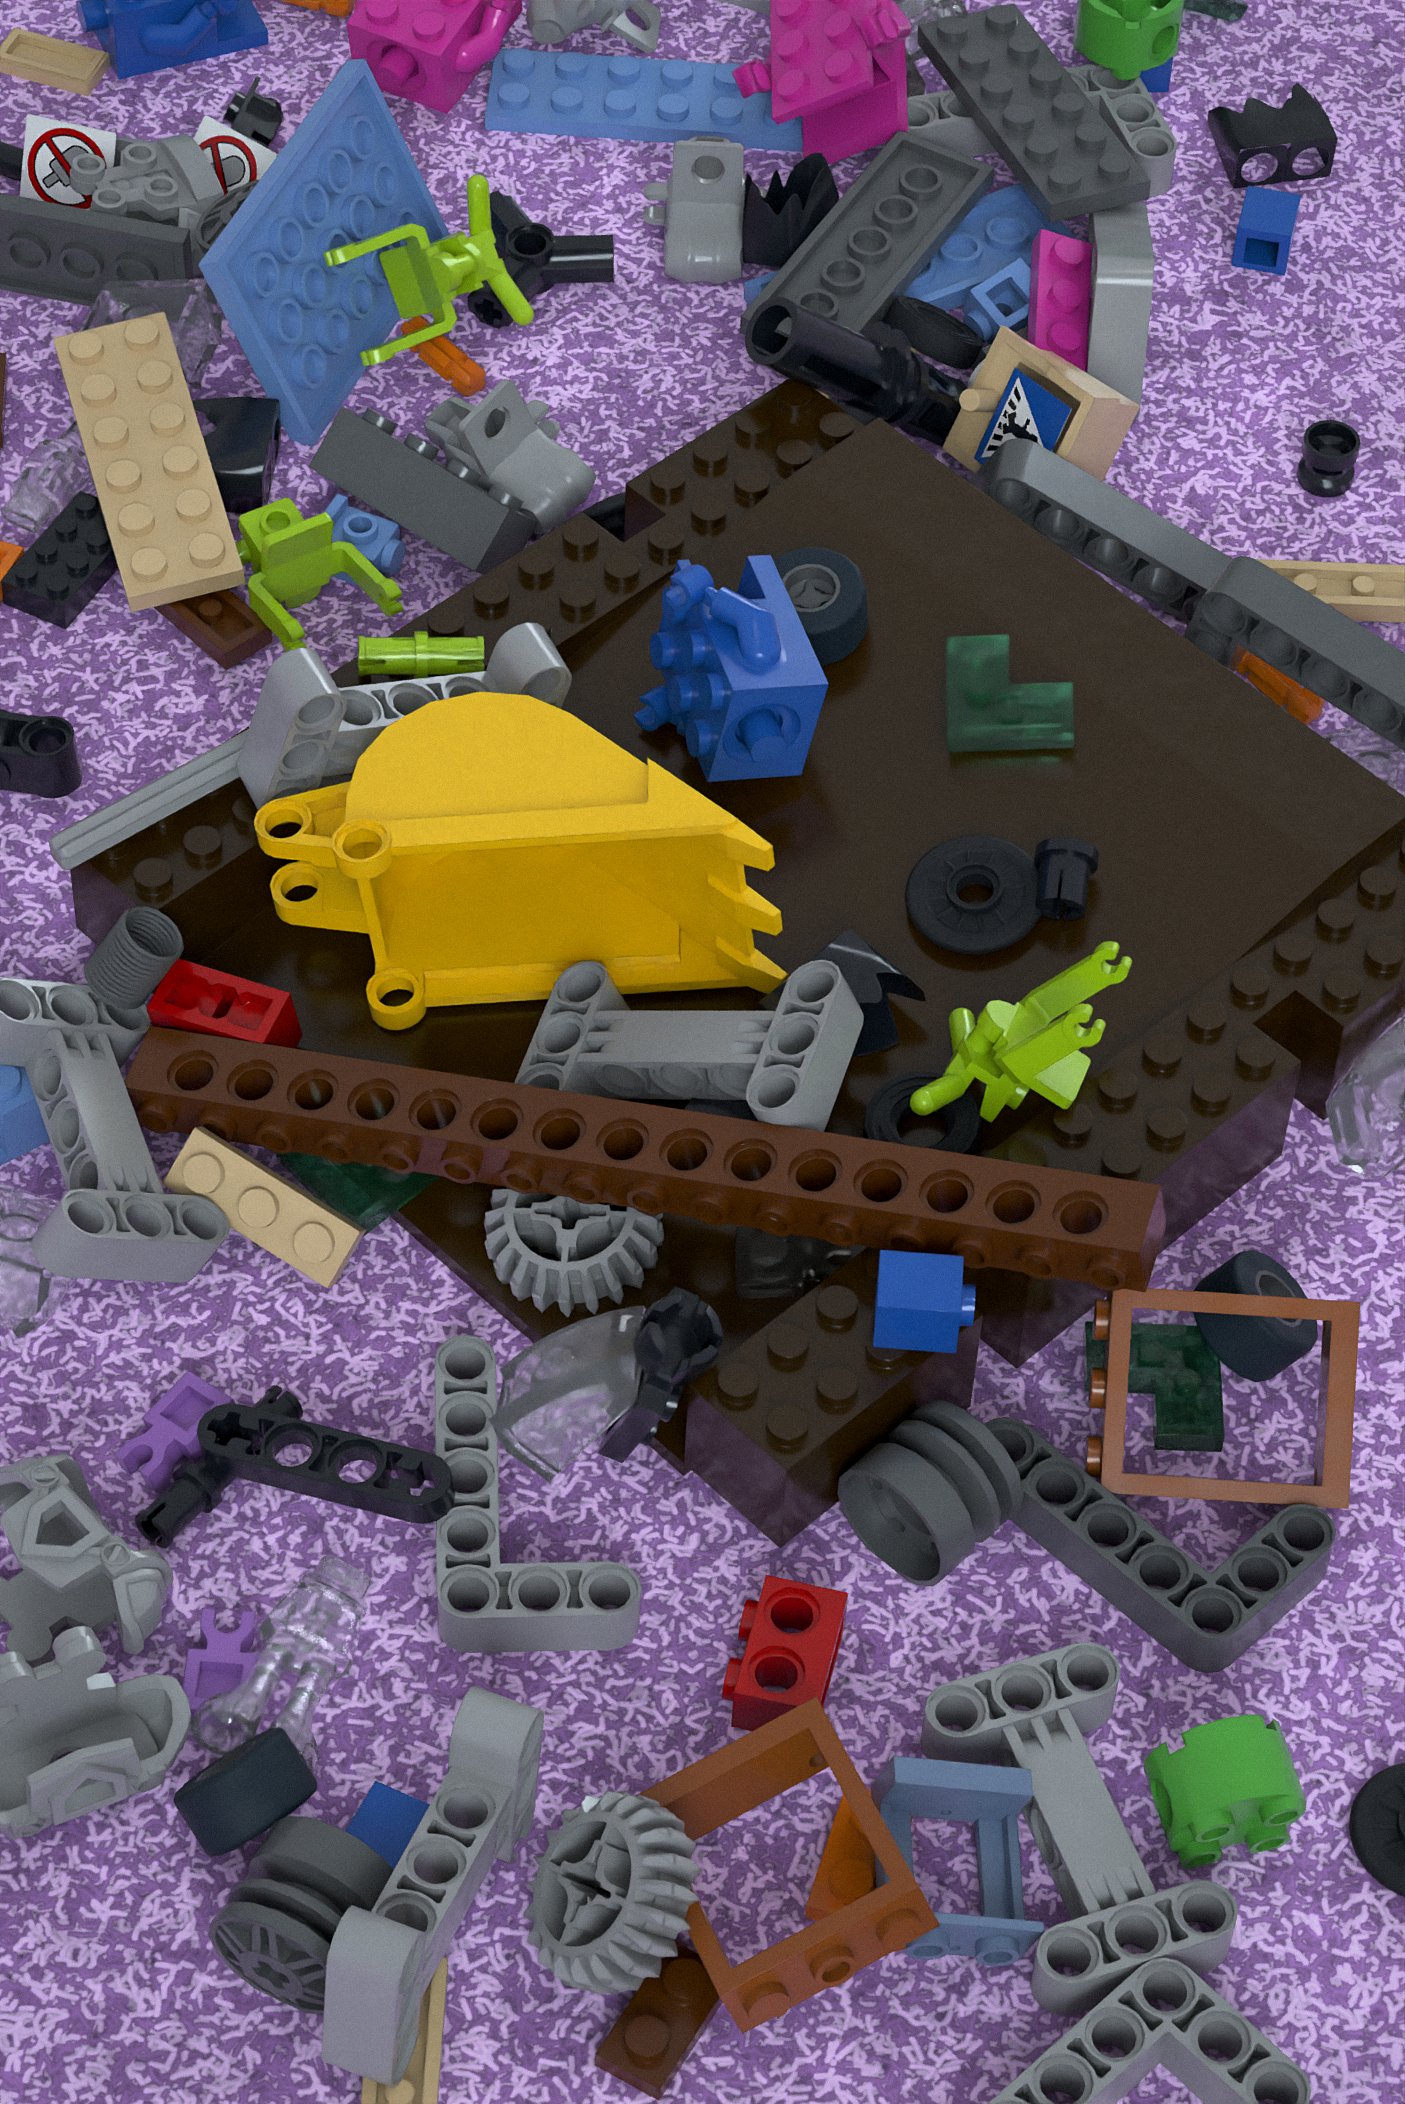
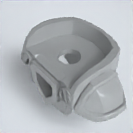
[70,133,224,277]
[0,1453,174,1668]
[0,1626,192,1840]

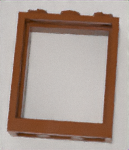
[1084,1288,1360,1509]
[635,1696,940,2034]

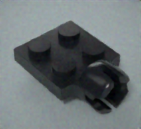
[598,1286,723,1463]

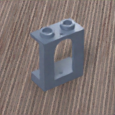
[870,1756,1044,1966]

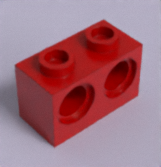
[146,958,303,1049]
[722,1575,848,1731]

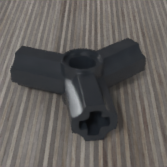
[468,190,614,329]

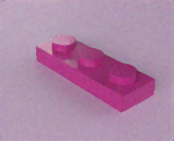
[1027,229,1092,372]

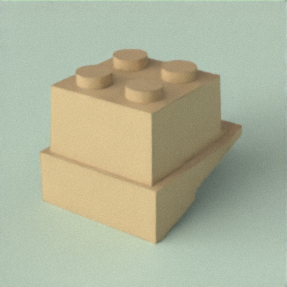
[942,326,1140,482]

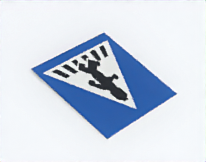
[974,367,1072,465]

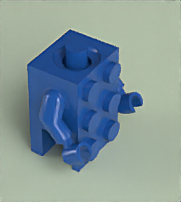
[76,0,269,80]
[634,555,829,782]

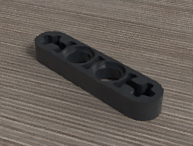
[197,1403,455,1524]

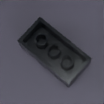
[1,491,118,629]

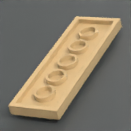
[53,311,246,612]

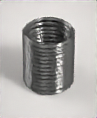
[84,906,184,1010]

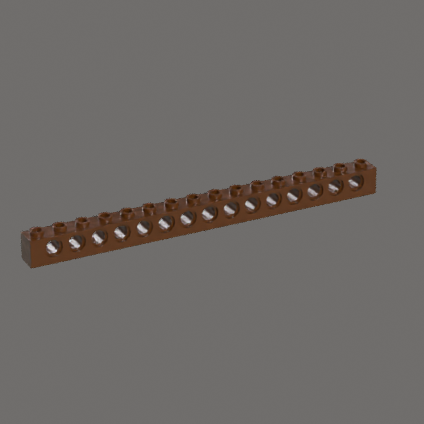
[124,1026,1166,1293]

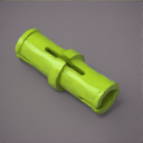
[358,631,484,679]

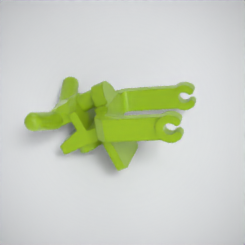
[323,174,534,366]
[235,497,404,652]
[910,941,1132,1123]

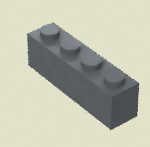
[309,406,538,575]

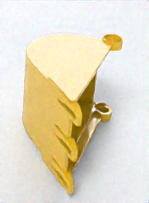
[254,692,789,1030]

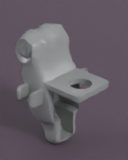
[526,0,661,53]
[643,136,768,285]
[424,379,596,534]

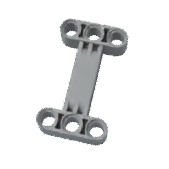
[237,622,572,825]
[514,960,864,1132]
[0,977,230,1283]
[920,1642,1238,2016]
[321,1686,544,2088]

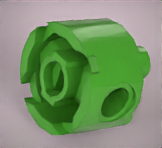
[1073,0,1185,80]
[1143,1714,1307,1869]

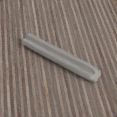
[48,729,248,870]

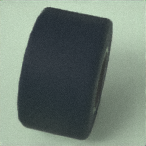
[774,547,868,666]
[1193,1250,1318,1382]
[174,1727,317,1857]

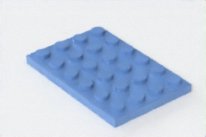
[198,58,450,447]

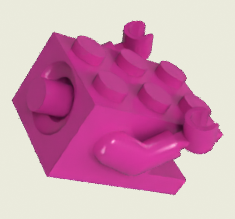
[346,0,523,114]
[732,0,911,165]

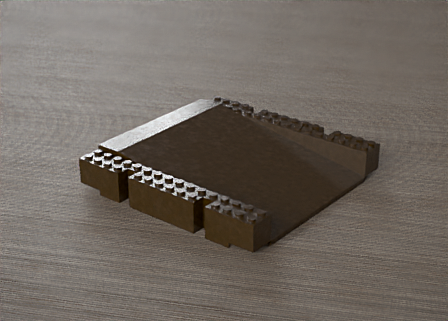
[70,378,1405,1548]

